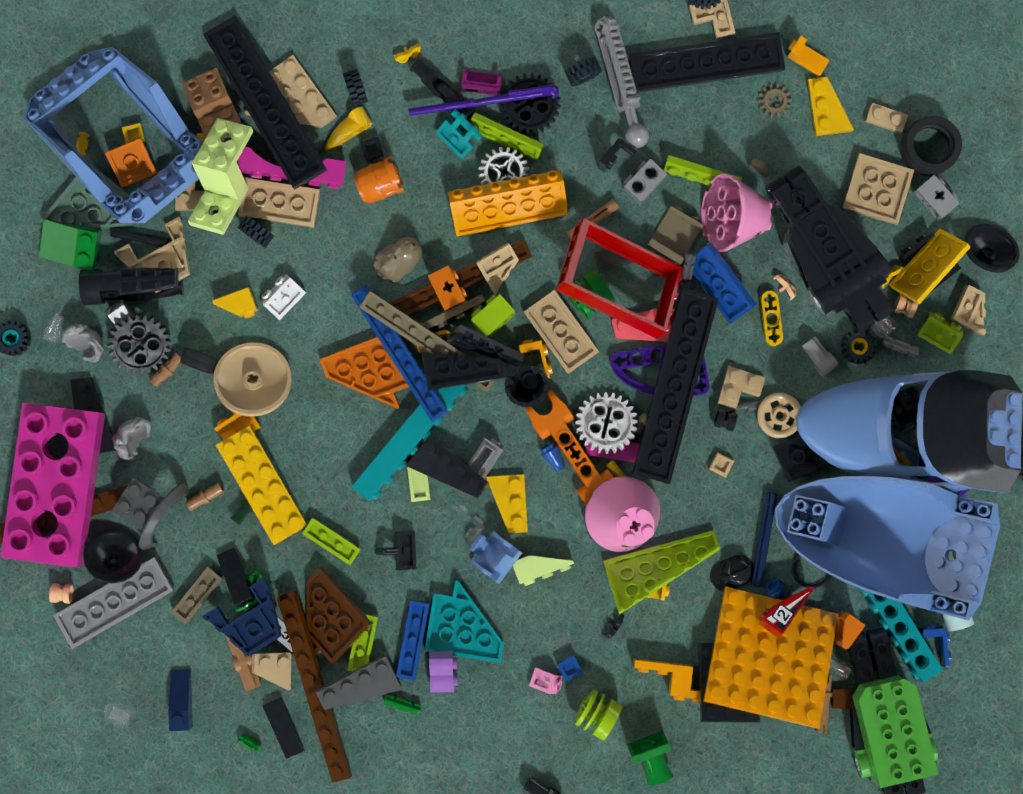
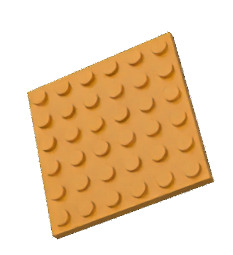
[703,587,838,729]

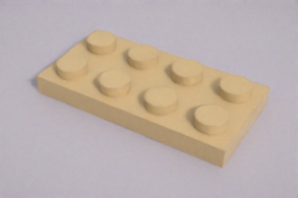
[238,178,321,228]
[523,290,599,374]

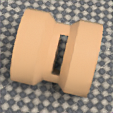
[893,294,918,318]
[49,583,74,604]

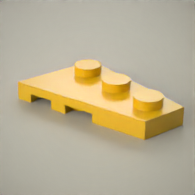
[807,77,854,136]
[486,474,528,533]

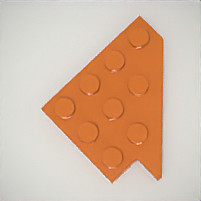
[319,337,409,409]

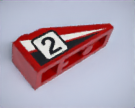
[759,586,814,638]

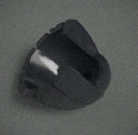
[504,365,549,407]

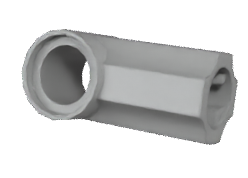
[801,336,839,377]

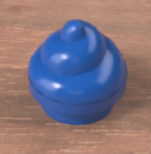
[766,579,785,599]

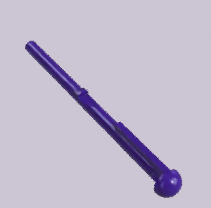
[408,84,559,116]

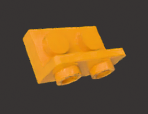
[214,412,261,440]

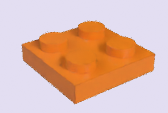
[105,137,157,188]

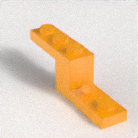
[633,658,700,703]

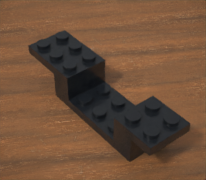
[772,386,919,483]

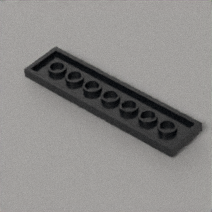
[629,32,785,93]

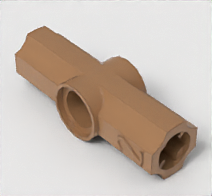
[226,636,262,691]

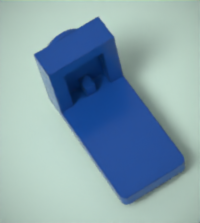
[919,624,952,667]

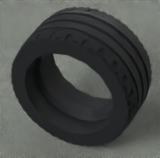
[900,116,962,176]

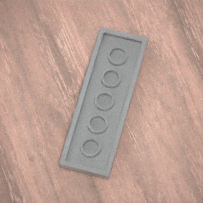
[53,557,174,649]

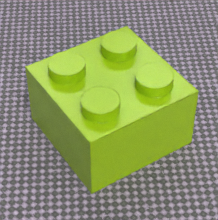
[471,294,515,338]

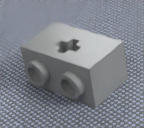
[913,175,960,221]

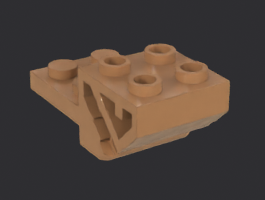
[182,68,242,142]

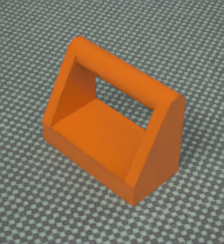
[835,611,865,649]

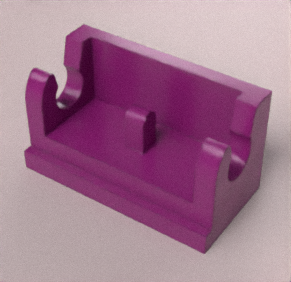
[461,69,502,96]

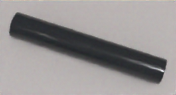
[110,227,169,247]

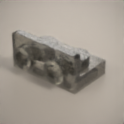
[592,237,634,273]

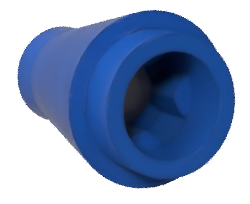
[540,442,565,472]

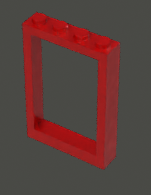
[556,218,683,339]

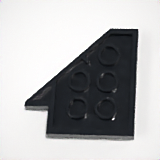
[698,643,760,723]

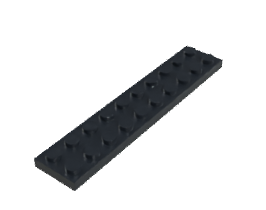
[203,15,328,190]
[632,288,719,484]

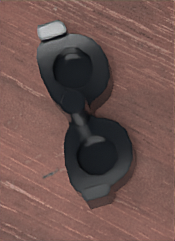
[603,613,624,639]

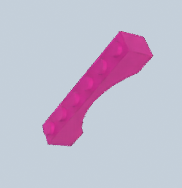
[237,147,346,189]

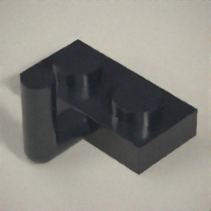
[598,138,637,172]
[375,531,417,570]

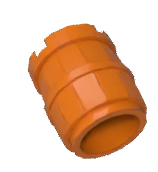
[353,156,405,203]

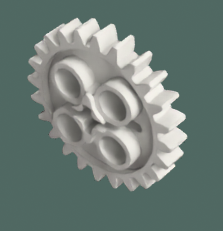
[575,392,638,454]

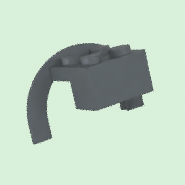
[112,478,188,550]

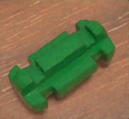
[237,733,261,753]

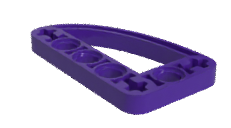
[610,345,709,396]

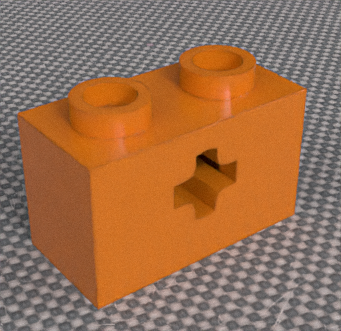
[428,266,467,312]

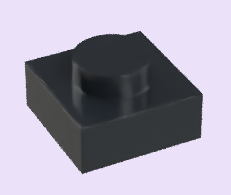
[360,137,384,162]

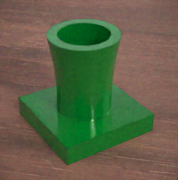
[627,731,673,786]

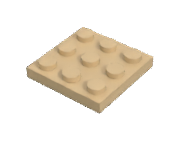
[842,153,914,225]

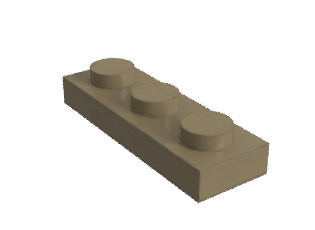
[171,566,224,624]

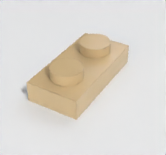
[865,103,908,134]

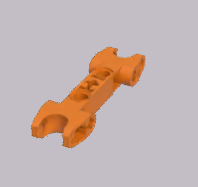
[525,390,614,506]

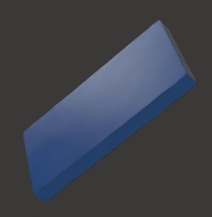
[693,243,757,324]

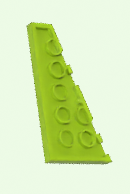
[603,530,720,615]

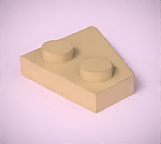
[476,243,519,295]
[950,285,986,335]
[252,652,292,690]

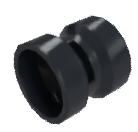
[714,408,738,432]

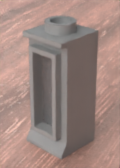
[467,438,504,479]

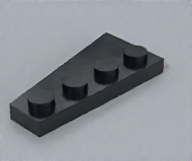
[446,325,524,366]
[421,352,504,391]
[70,377,116,453]
[406,436,489,498]

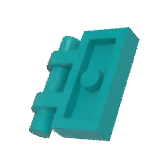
[435,109,483,159]

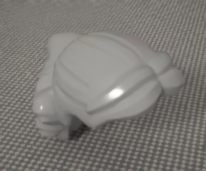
[62,324,104,363]
[112,417,151,461]

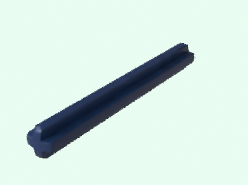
[751,492,777,587]

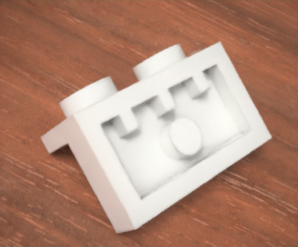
[260,274,306,320]

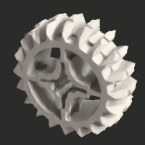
[478,147,530,185]

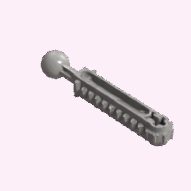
[595,16,649,148]

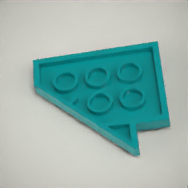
[425,580,504,663]

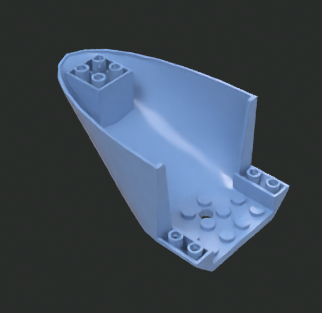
[775,476,1000,621]

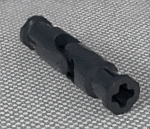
[410,58,475,120]

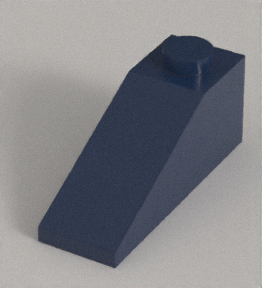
[168,669,193,731]

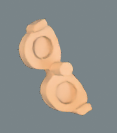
[773,274,796,301]

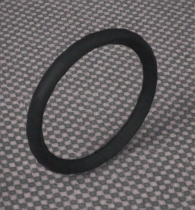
[792,554,831,589]

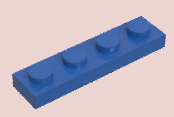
[396,600,430,681]

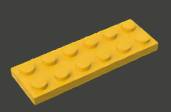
[215,426,307,545]

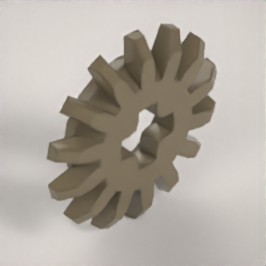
[758,84,792,118]

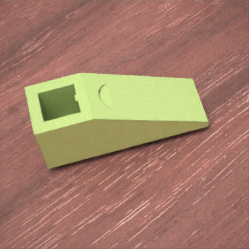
[513,555,574,586]

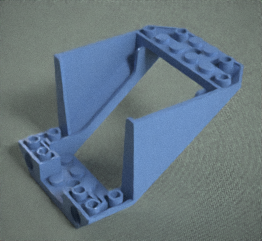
[23,47,203,223]

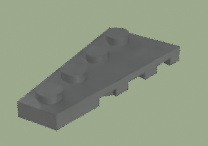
[315,655,402,710]

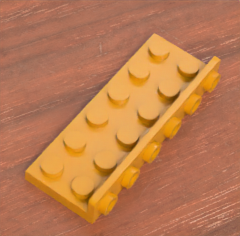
[448,170,568,237]

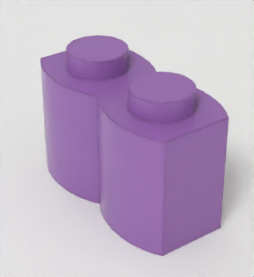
[429,651,458,693]

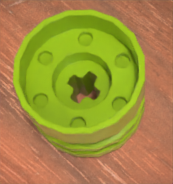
[574,688,623,741]

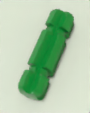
[384,694,422,715]

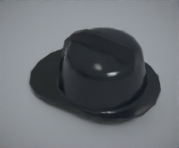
[710,555,753,591]

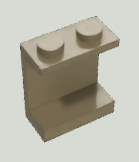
[646,206,704,266]

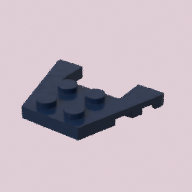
[202,577,282,656]

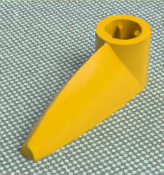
[324,107,372,152]

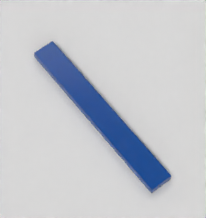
[351,285,449,423]

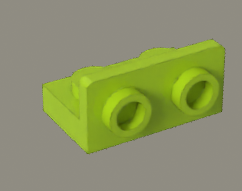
[917,312,963,354]

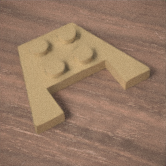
[114,217,190,293]

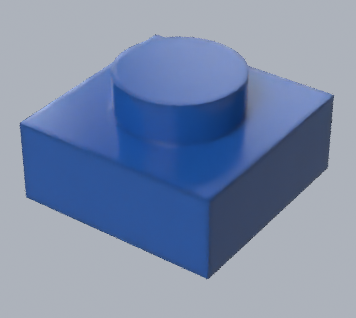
[557,655,583,682]

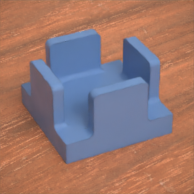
[470,530,522,584]

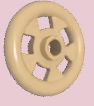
[757,392,801,438]

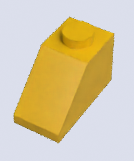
[212,287,259,319]

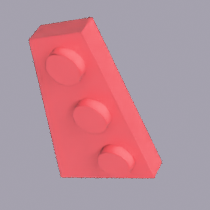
[611,308,671,342]

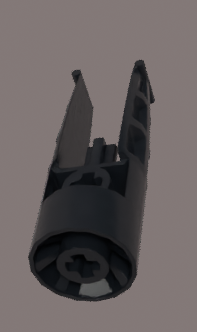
[78,268,184,306]

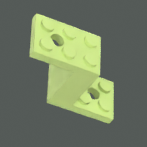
[188,118,253,235]

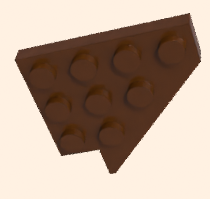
[307,567,373,664]

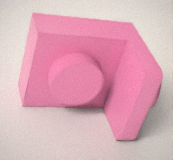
[529,667,562,694]

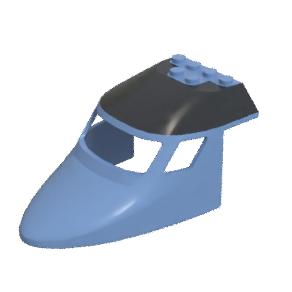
[796,370,1022,493]

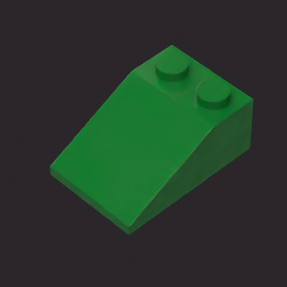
[39,219,102,270]

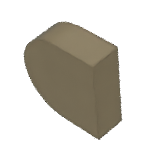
[749,159,770,175]

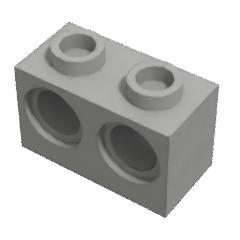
[623,159,667,205]

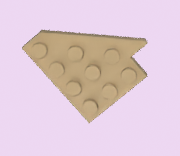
[245,55,337,128]

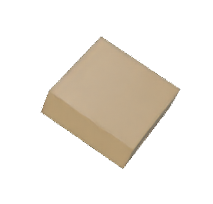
[708,452,734,478]

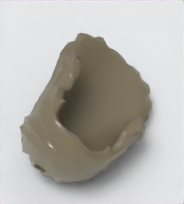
[373,236,422,283]

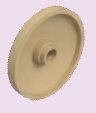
[214,342,292,416]

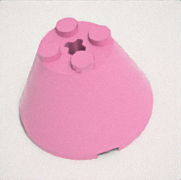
[701,174,772,252]
[585,476,660,552]

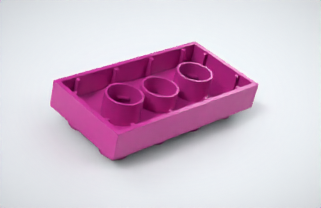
[0,403,105,568]

